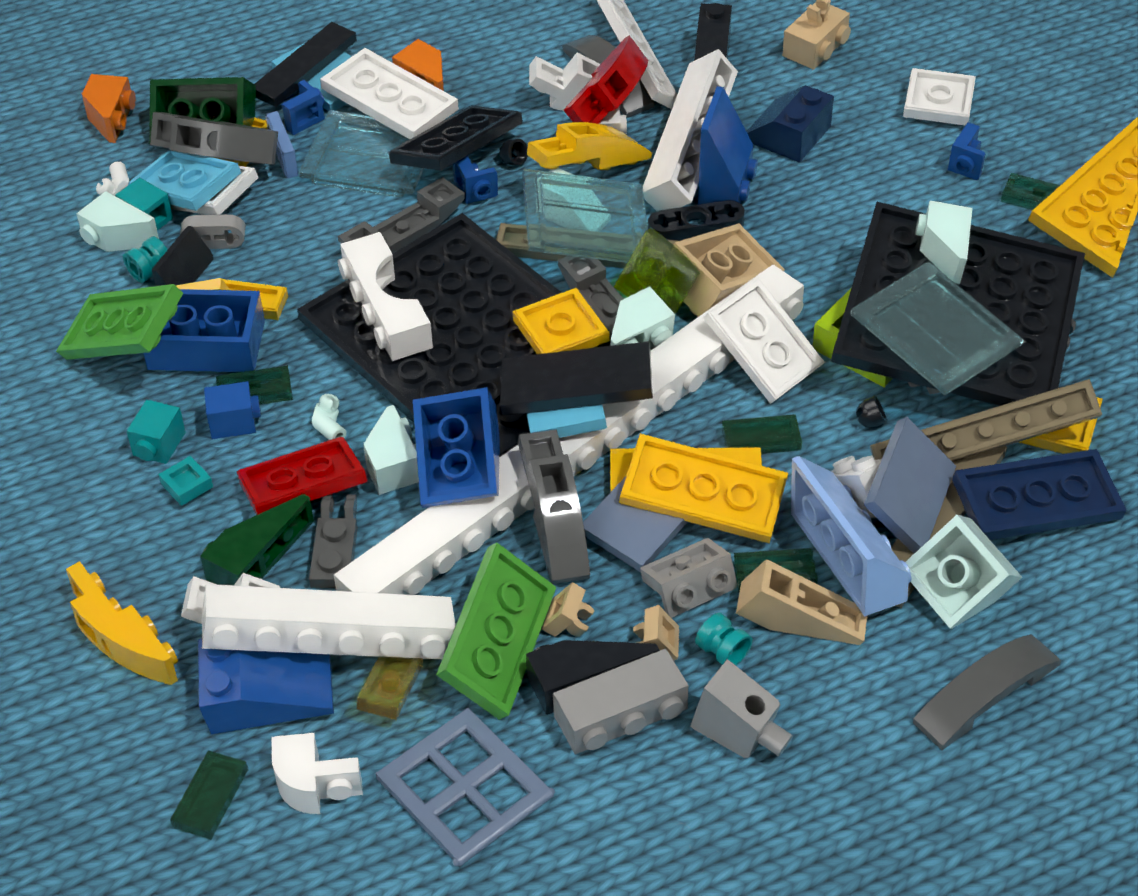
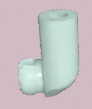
[312,394,347,440]

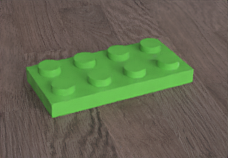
[56,284,183,360]
[436,542,556,720]

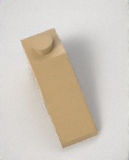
[736,559,868,645]

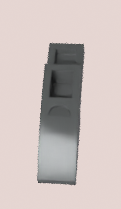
[150,112,278,165]
[518,429,590,584]

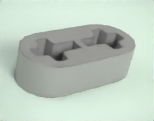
[180,214,246,249]

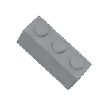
[553,648,689,755]

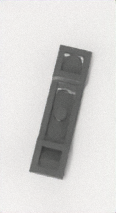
[562,35,654,118]
[338,177,465,253]
[558,247,657,350]
[913,634,1061,750]

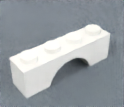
[338,232,433,361]

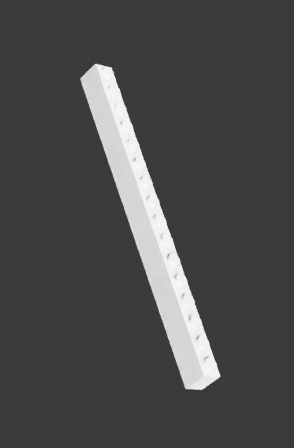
[334,265,804,595]

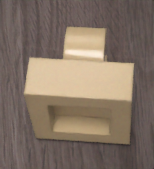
[542,582,594,637]
[633,605,679,661]

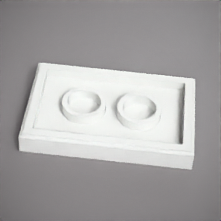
[703,278,825,404]

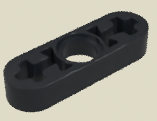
[648,200,745,241]

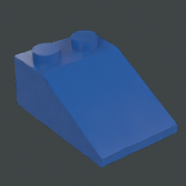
[698,86,758,205]
[413,387,500,508]
[198,638,334,734]

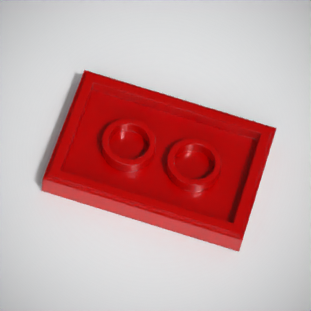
[236,436,368,515]

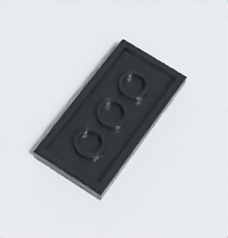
[388,105,523,171]
[500,341,653,415]

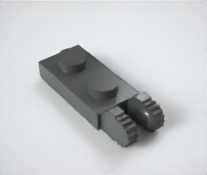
[309,494,358,588]

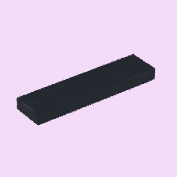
[255,22,357,107]

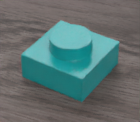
[158,456,213,506]

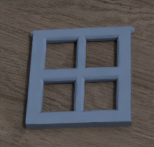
[376,708,555,866]

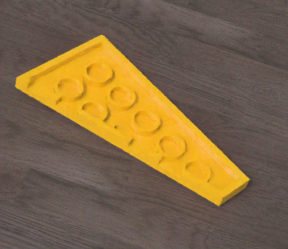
[1028,117,1138,278]

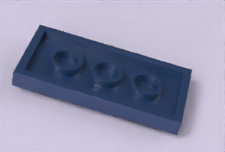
[952,449,1127,540]

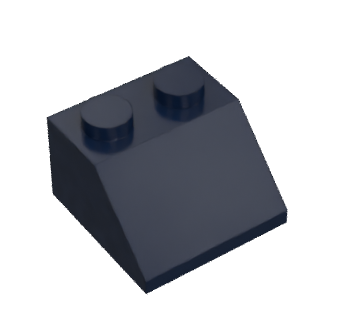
[746,85,834,163]

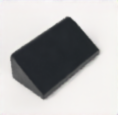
[152,226,214,286]

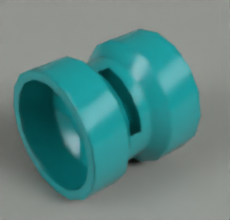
[123,236,168,283]
[695,613,753,666]

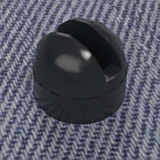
[499,139,528,165]
[856,395,887,428]

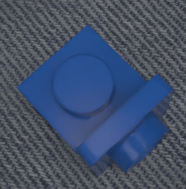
[282,80,325,135]
[948,122,986,180]
[453,155,498,204]

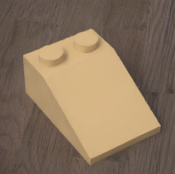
[665,223,785,317]

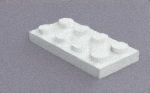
[320,48,459,139]

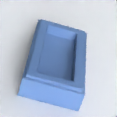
[265,111,298,179]

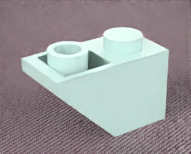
[610,287,675,349]
[363,405,419,495]

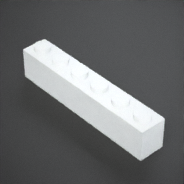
[640,49,738,211]
[202,584,456,659]

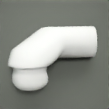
[96,162,130,196]

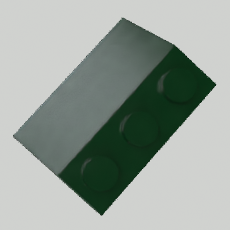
[149,77,256,144]

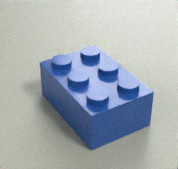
[143,289,265,373]

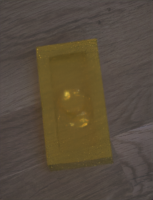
[357,657,423,720]

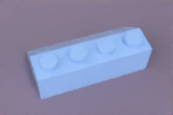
[791,456,912,617]

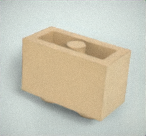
[782,0,851,70]

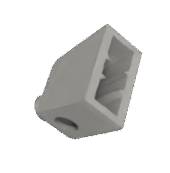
[690,660,793,758]

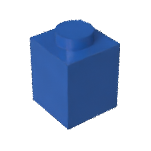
[204,381,261,439]

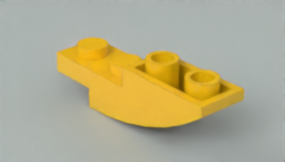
[527,122,652,170]
[66,561,178,685]

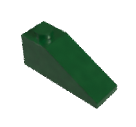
[200,494,314,586]

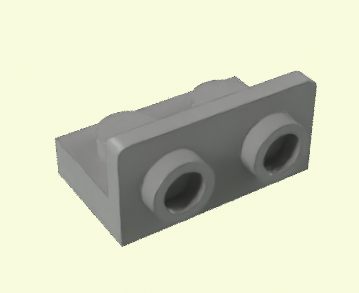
[640,538,737,617]

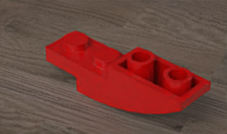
[563,35,649,124]

